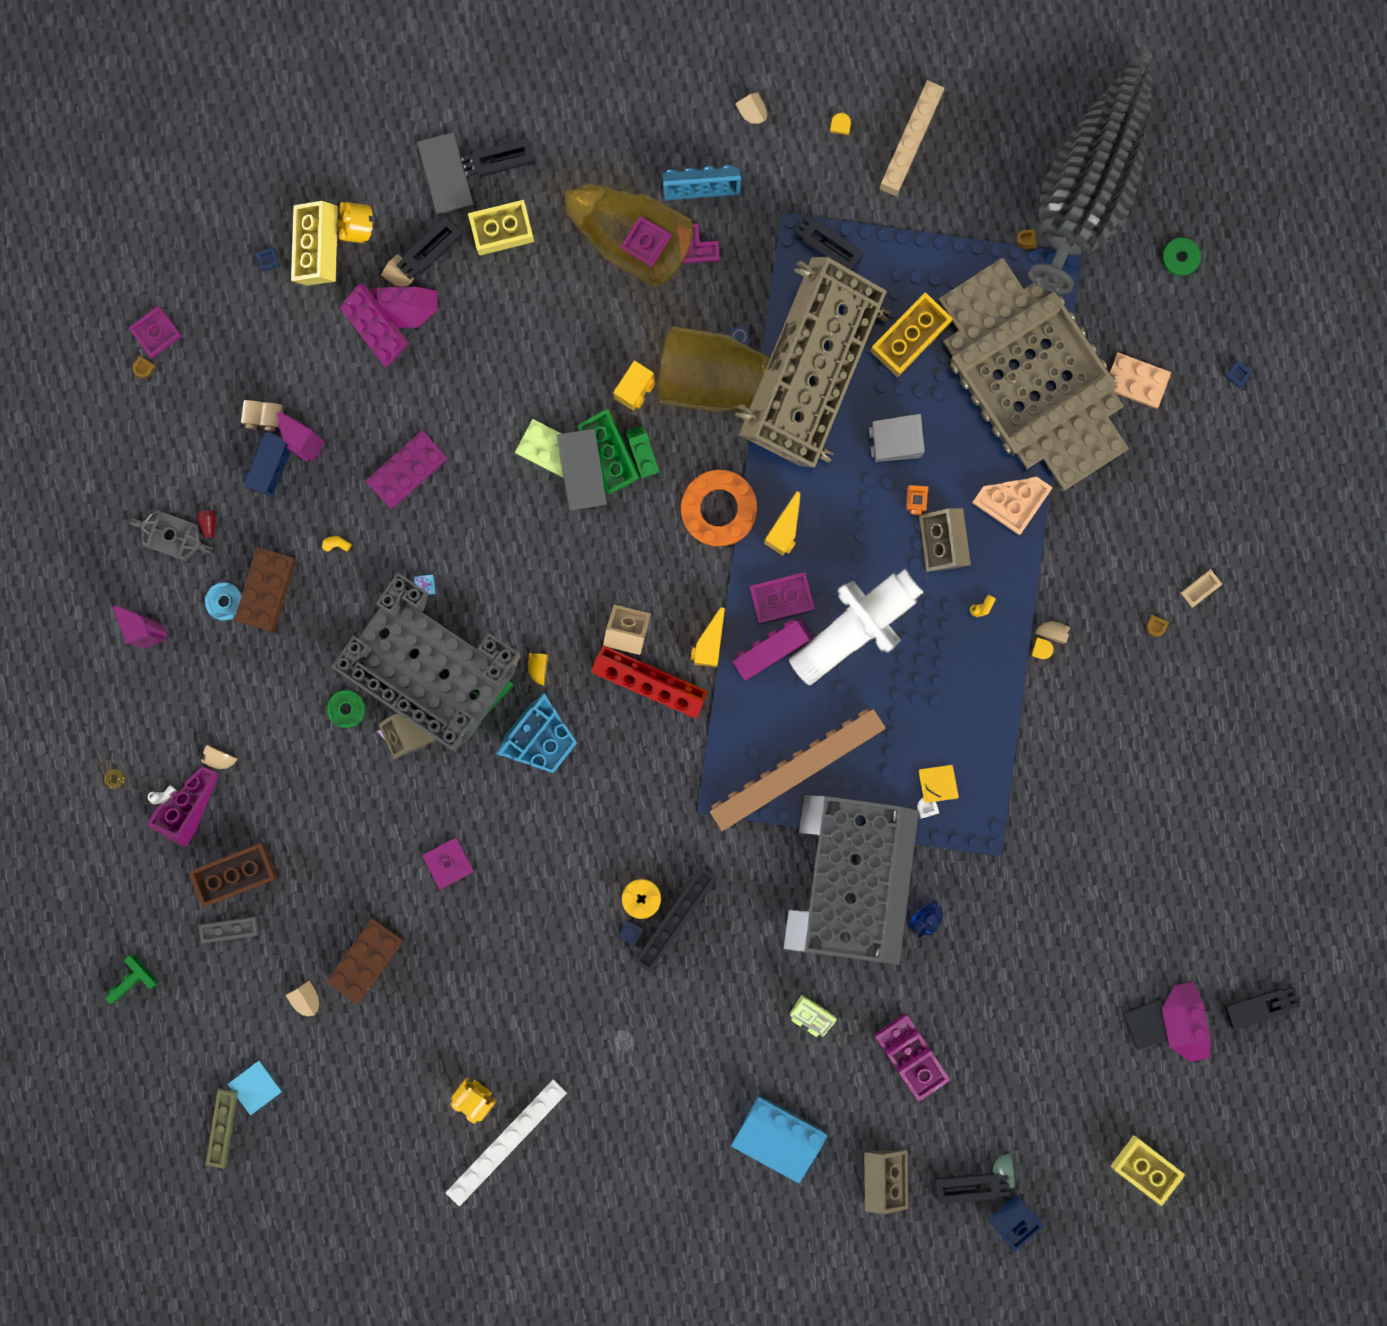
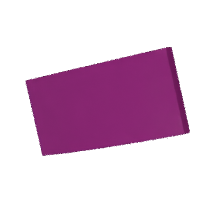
[874,1013,950,1102]

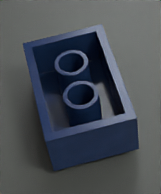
[243,432,291,498]

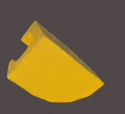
[528,653,548,686]

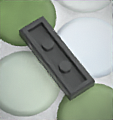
[198,916,259,944]

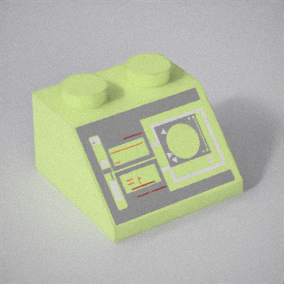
[790,995,837,1037]

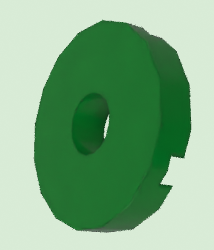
[1162,238,1201,276]
[327,690,366,728]

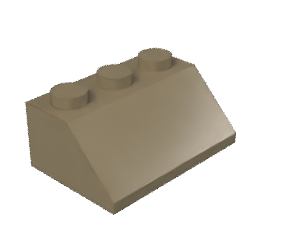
[919,508,971,572]
[864,1150,908,1214]

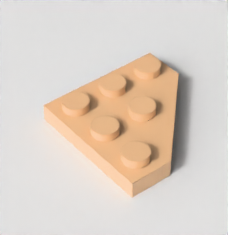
[972,477,1053,535]

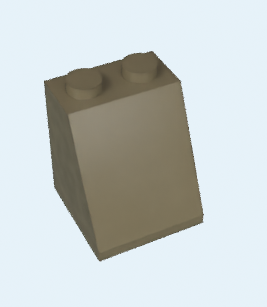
[378,713,436,759]

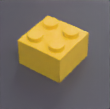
[613,360,655,411]

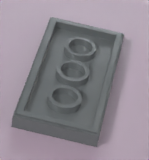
[417,132,474,216]
[556,429,607,511]

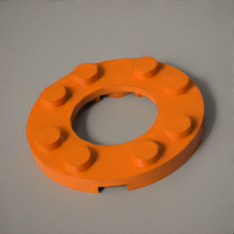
[681,470,758,547]

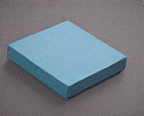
[228,1060,282,1115]

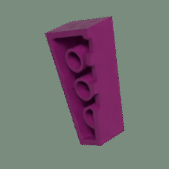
[732,619,815,681]

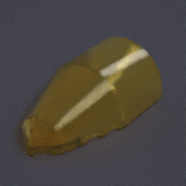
[565,184,693,287]
[658,326,770,413]

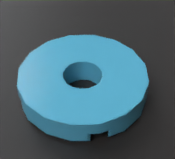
[205,582,242,621]

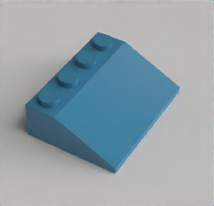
[662,165,741,200]
[731,1094,828,1183]

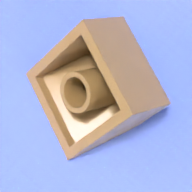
[603,605,651,655]

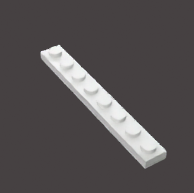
[446,1079,567,1206]

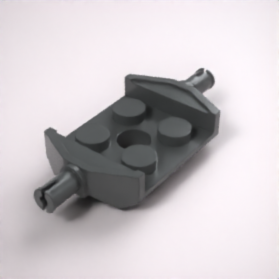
[130,510,213,561]

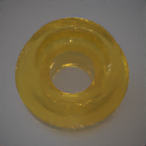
[104,769,124,789]

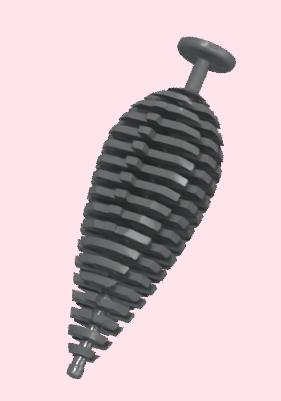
[1028,51,1153,294]

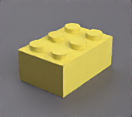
[468,200,534,256]
[1111,1135,1185,1206]

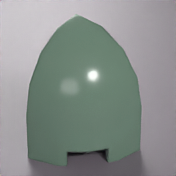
[992,1154,1014,1188]

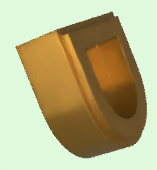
[1016,229,1037,249]
[133,355,157,379]
[1146,615,1169,637]

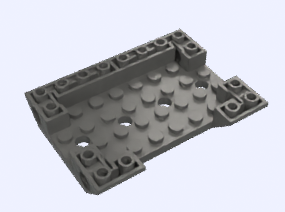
[332,572,520,751]
[784,795,919,965]

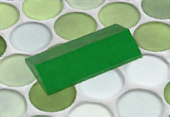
[577,409,640,494]

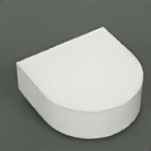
[917,798,939,819]

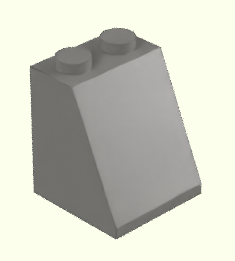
[869,414,924,462]

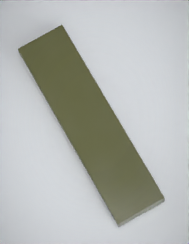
[205,1088,238,1169]

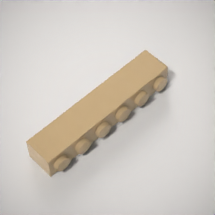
[880,80,944,196]

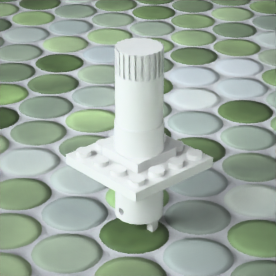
[789,569,923,685]

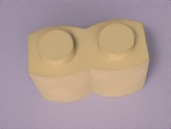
[241,400,284,432]

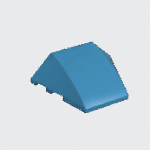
[496,693,577,773]

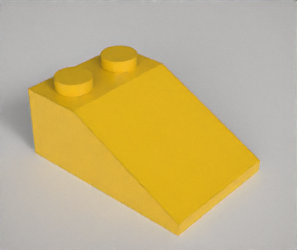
[764,491,800,556]
[691,608,725,667]

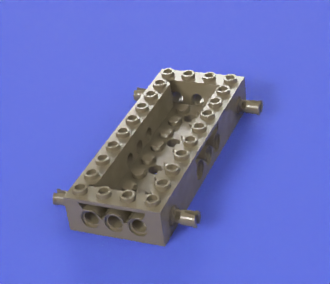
[736,257,891,468]

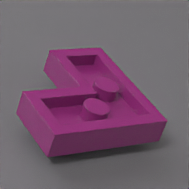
[679,223,720,264]

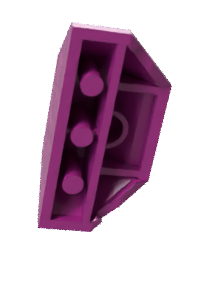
[369,287,438,328]
[1161,982,1211,1062]

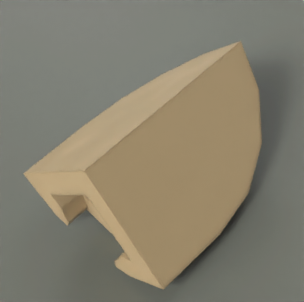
[736,93,767,124]
[381,254,414,287]
[1035,621,1070,644]
[201,745,238,769]
[286,981,319,1016]

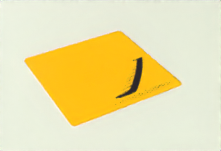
[919,765,958,803]

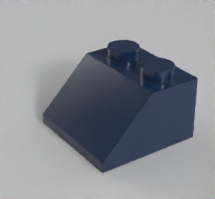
[988,1195,1044,1251]

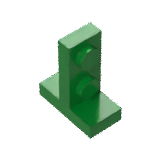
[625,425,659,478]
[105,954,159,1004]

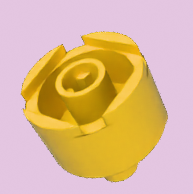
[337,202,372,243]
[622,879,661,919]
[451,1078,496,1123]

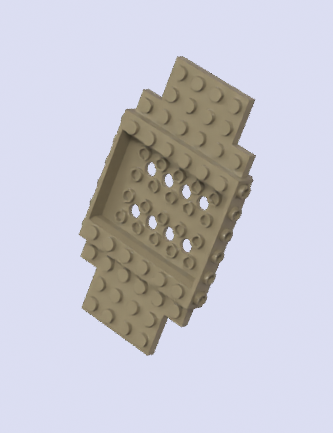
[938,258,1129,491]

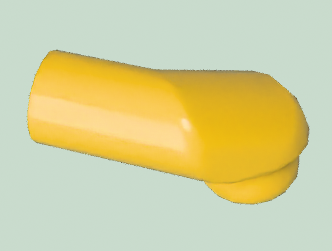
[322,536,352,552]
[970,595,996,617]

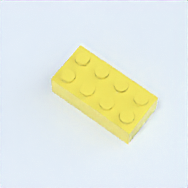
[291,201,338,286]

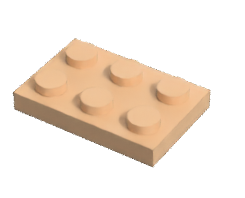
[1109,353,1171,409]

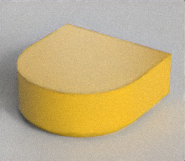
[830,113,851,135]
[1031,638,1053,659]

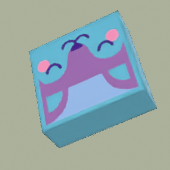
[414,575,436,595]

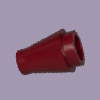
[197,510,216,538]

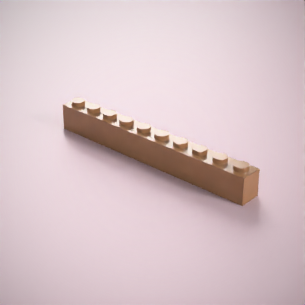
[709,708,886,831]

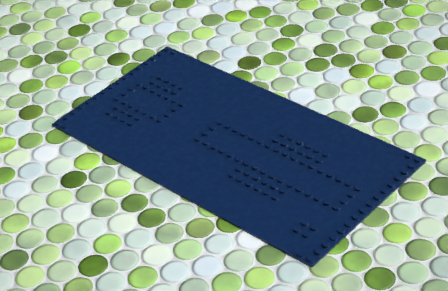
[697,213,1081,856]

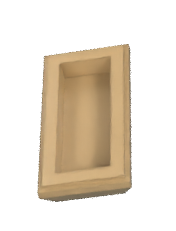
[1181,569,1222,608]

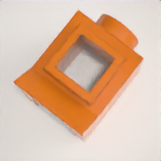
[906,485,928,515]

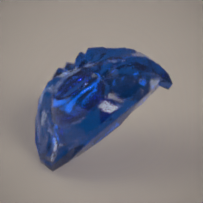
[907,902,943,937]

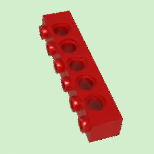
[591,645,708,719]

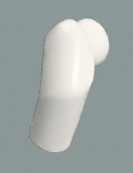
[148,785,177,805]

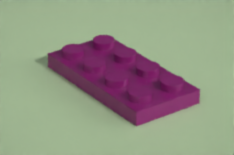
[339,283,409,367]
[366,430,448,510]

